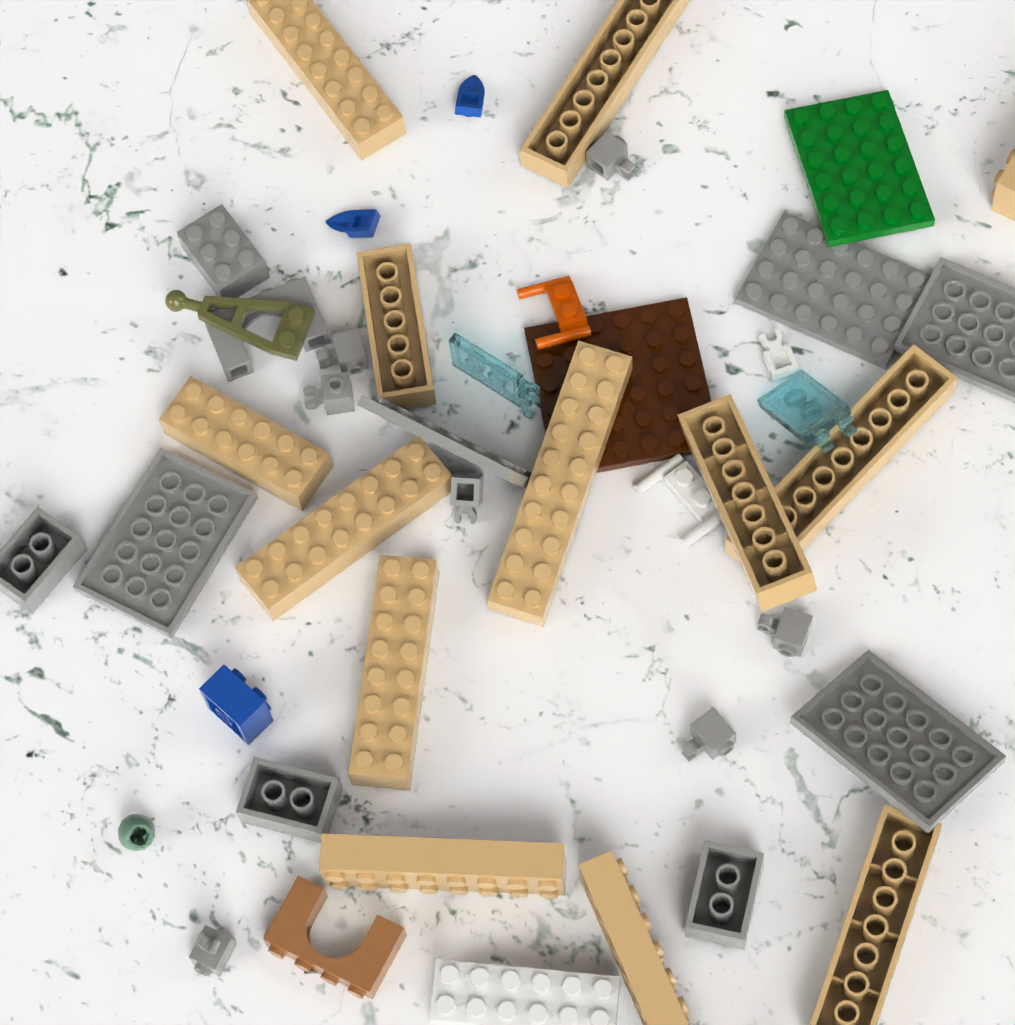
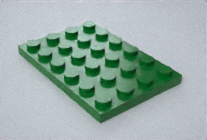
[784,90,935,247]

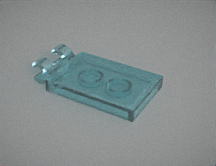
[448,333,542,419]
[757,369,858,453]

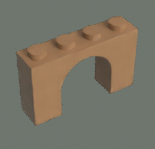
[263,876,407,1000]

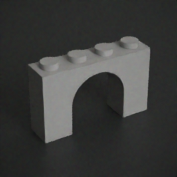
[204,277,331,382]

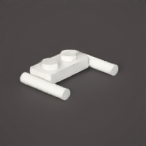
[633,454,722,548]

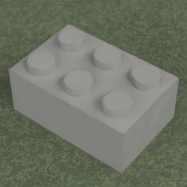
[176,204,270,298]
[0,506,87,614]
[236,757,343,843]
[685,840,764,950]

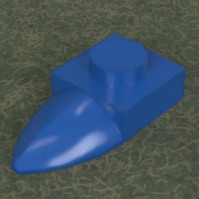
[455,75,485,118]
[325,209,381,238]

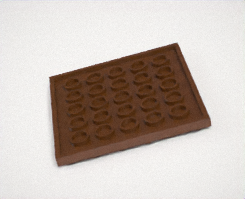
[524,297,711,473]

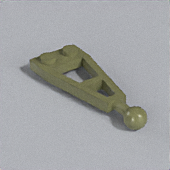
[165,290,315,361]

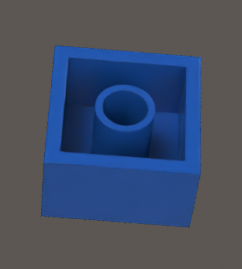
[199,664,273,745]

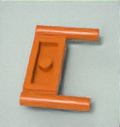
[516,275,591,350]

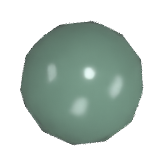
[118,814,155,851]

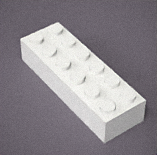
[429,959,621,1025]

